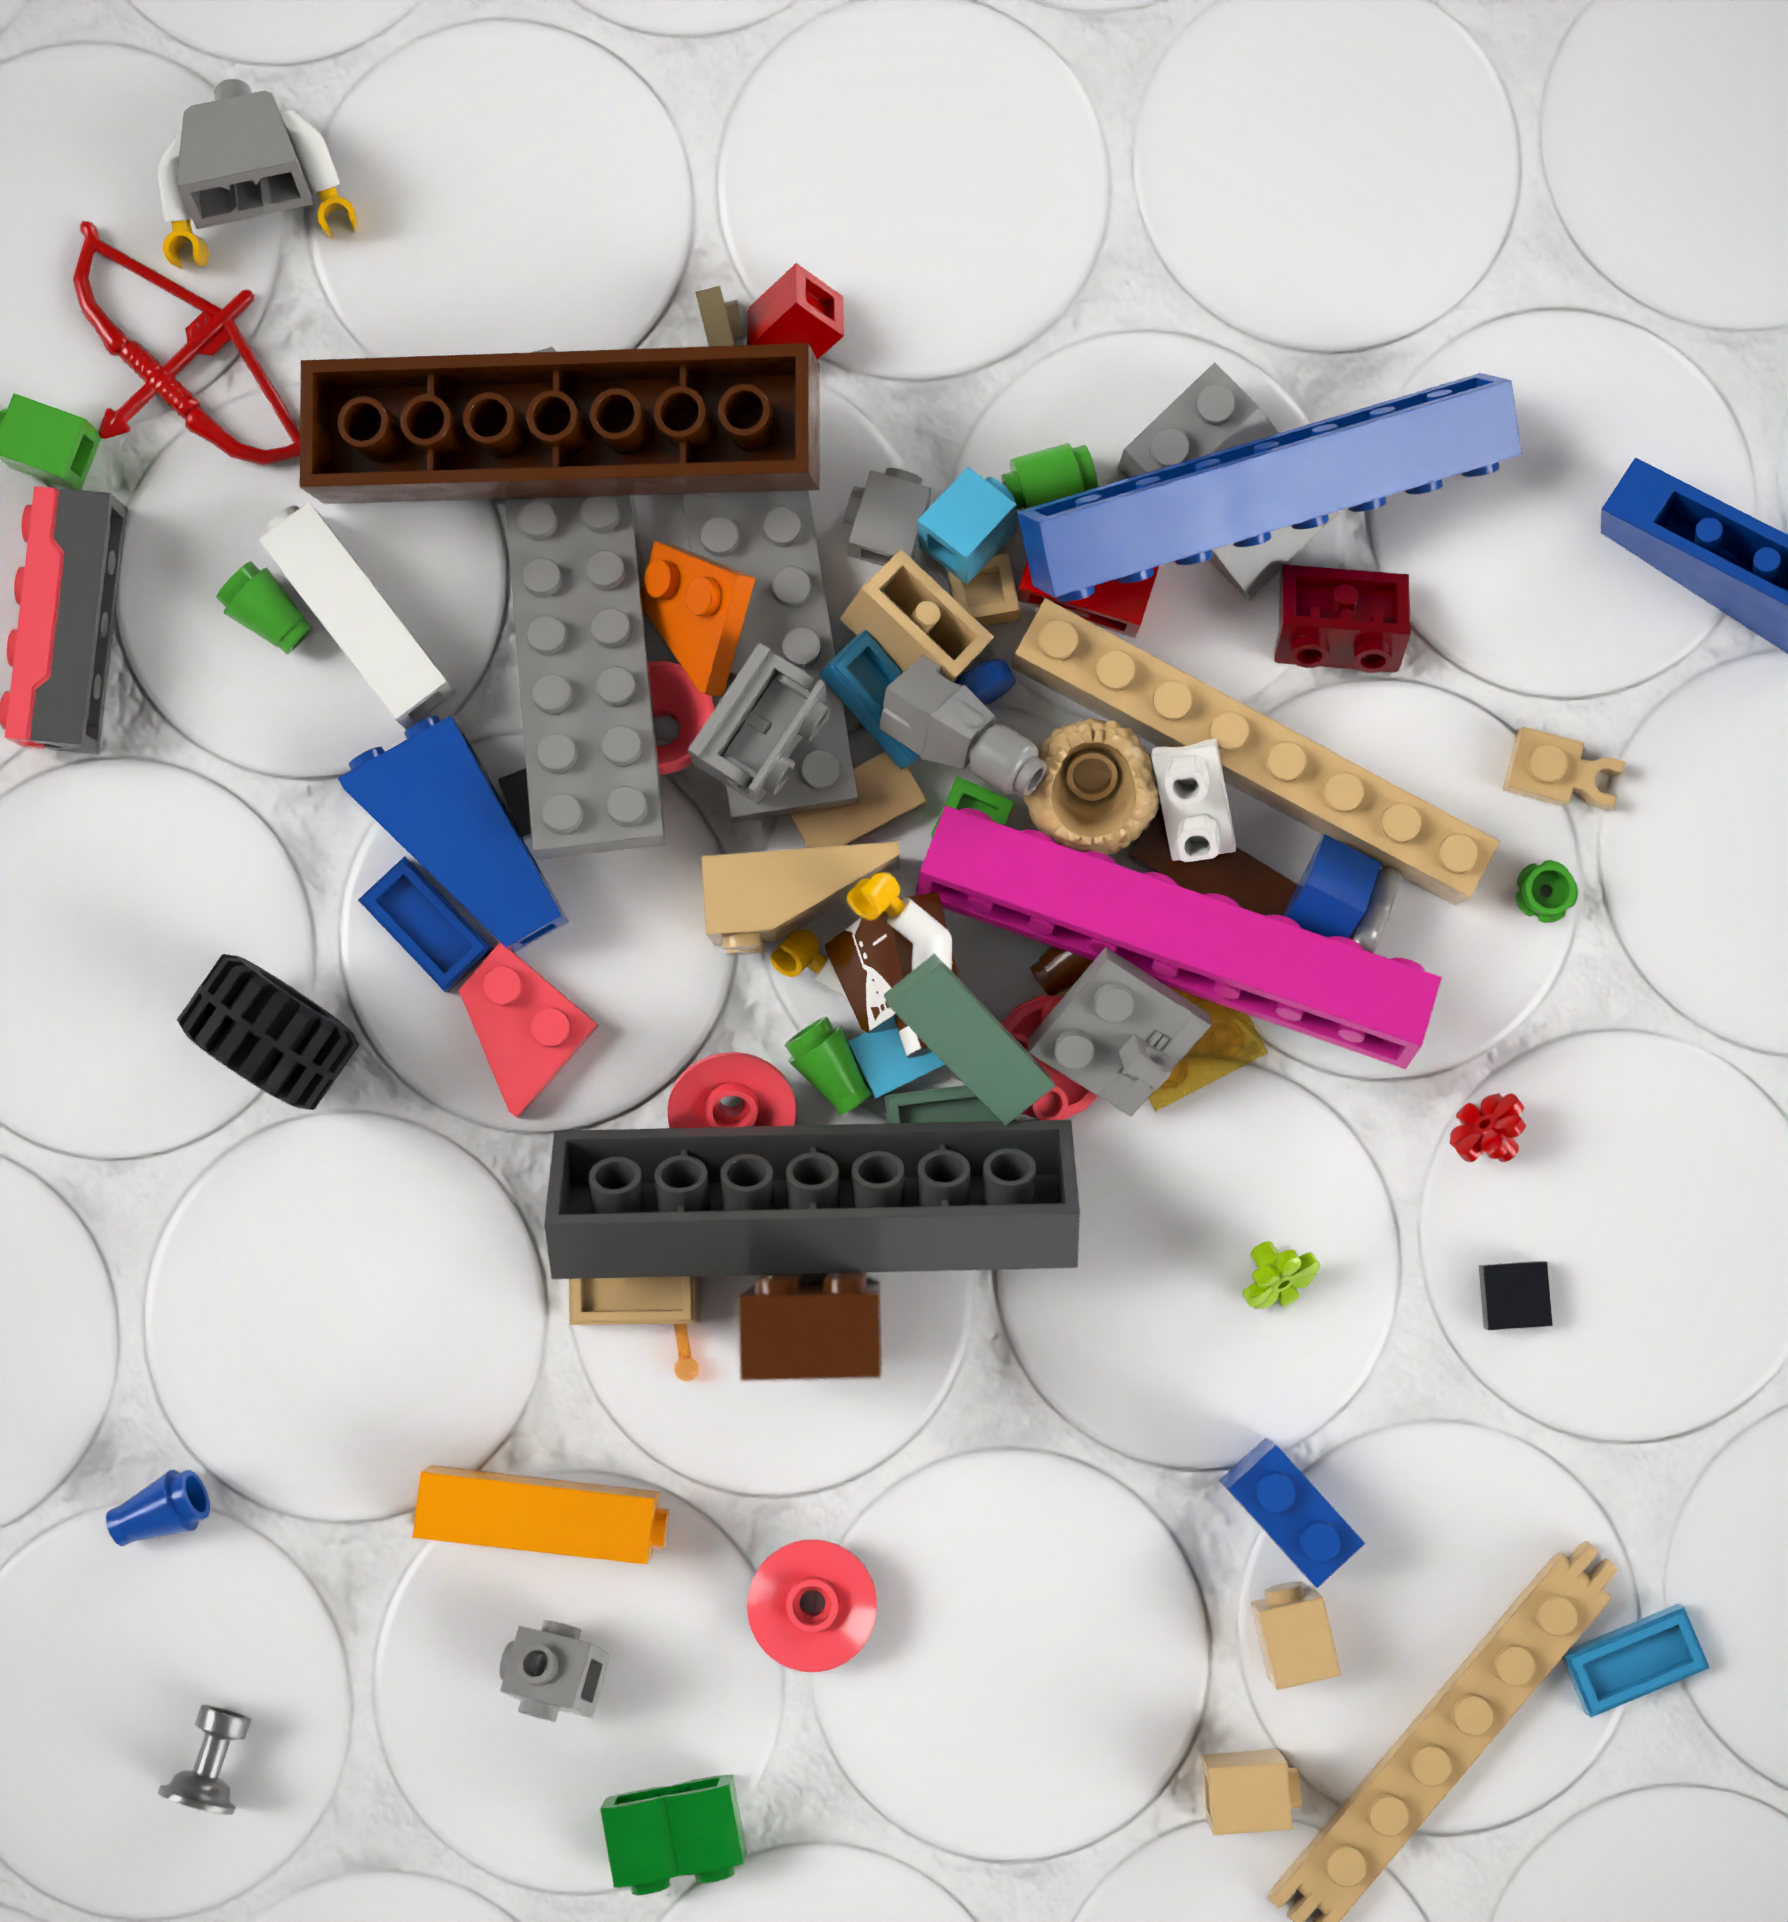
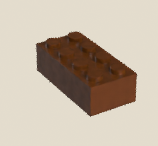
[739,1272,882,1381]

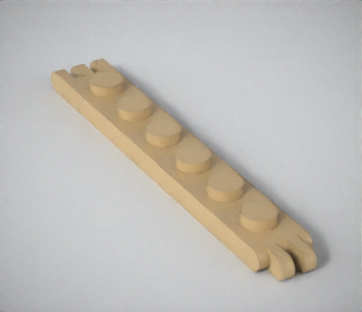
[1267,1541,1617,1922]

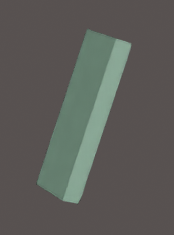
[884,953,1055,1126]

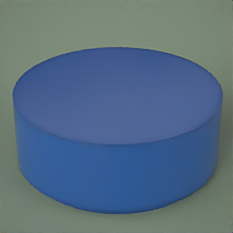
[954,659,1016,706]

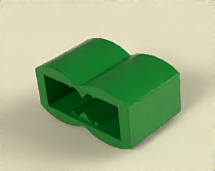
[600,1774,747,1895]

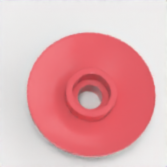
[667,1052,796,1128]
[747,1539,877,1672]

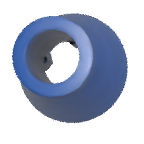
[106,1470,210,1546]

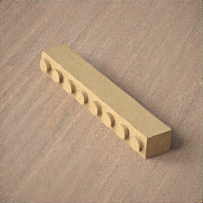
[1011,598,1500,905]

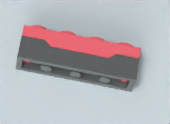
[0,486,128,754]

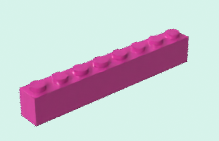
[915,805,1442,1069]

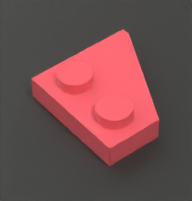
[459,942,599,1118]

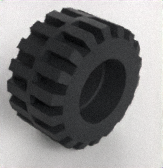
[177,954,359,1110]

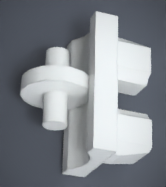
[1151,738,1236,862]

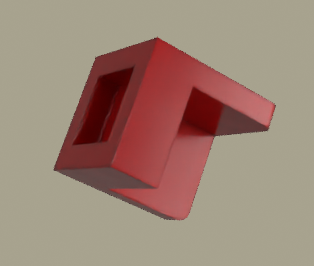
[747,263,844,360]

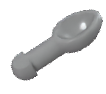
[1353,866,1402,953]

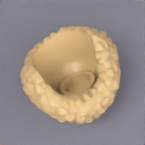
[1024,717,1160,855]

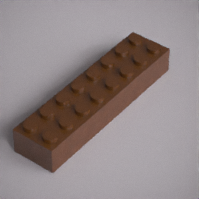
[299,343,820,504]

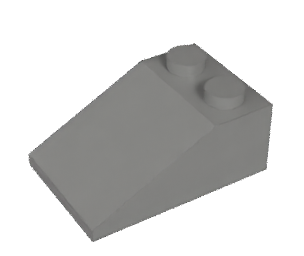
[1117,362,1339,601]

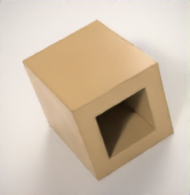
[1251,1582,1341,1690]
[1201,1749,1302,1835]

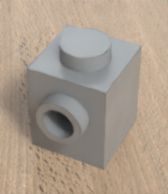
[844,468,931,566]

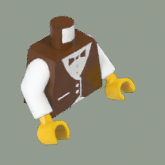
[770,873,959,1058]

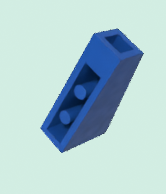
[1601,457,1788,654]
[338,715,569,952]

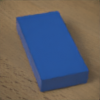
[358,857,494,993]

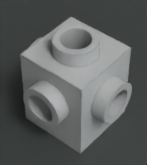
[500,1620,610,1722]

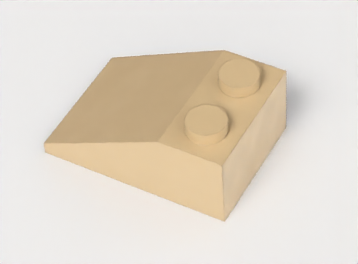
[701,842,899,955]

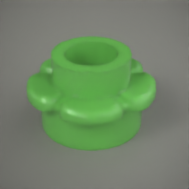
[1515,860,1578,923]

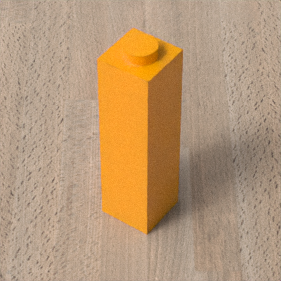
[412,1465,669,1564]

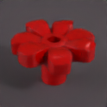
[1450,1093,1526,1162]

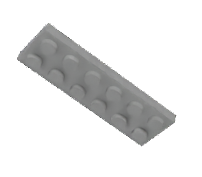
[682,490,858,823]
[505,495,666,859]

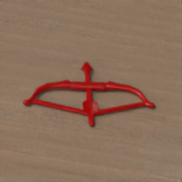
[72,221,300,466]

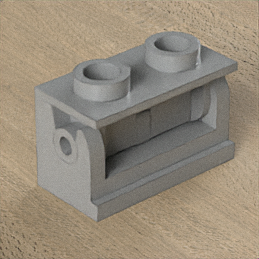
[688,642,830,805]

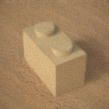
[840,549,994,683]

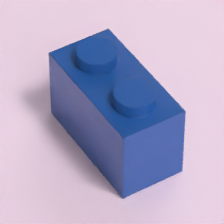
[1219,1438,1365,1588]

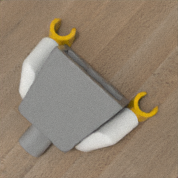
[157,79,358,269]

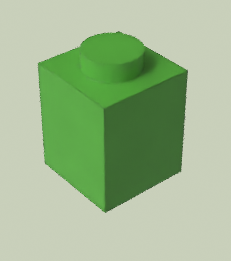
[0,393,101,490]

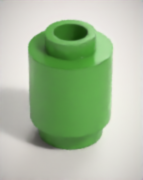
[1001,443,1098,510]

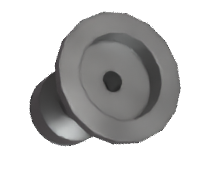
[157,1705,252,1815]

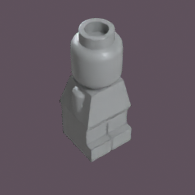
[879,655,1047,796]

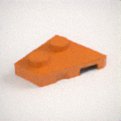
[642,541,756,697]

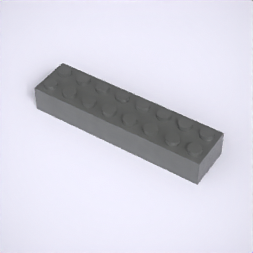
[544,1120,1080,1279]

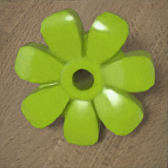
[1242,1241,1321,1309]

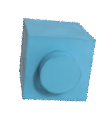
[917,467,1017,585]

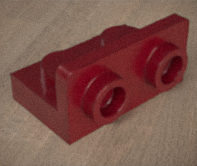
[1274,564,1411,673]

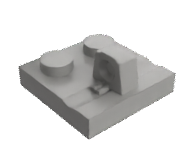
[1027,947,1211,1117]

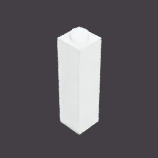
[258,501,456,730]

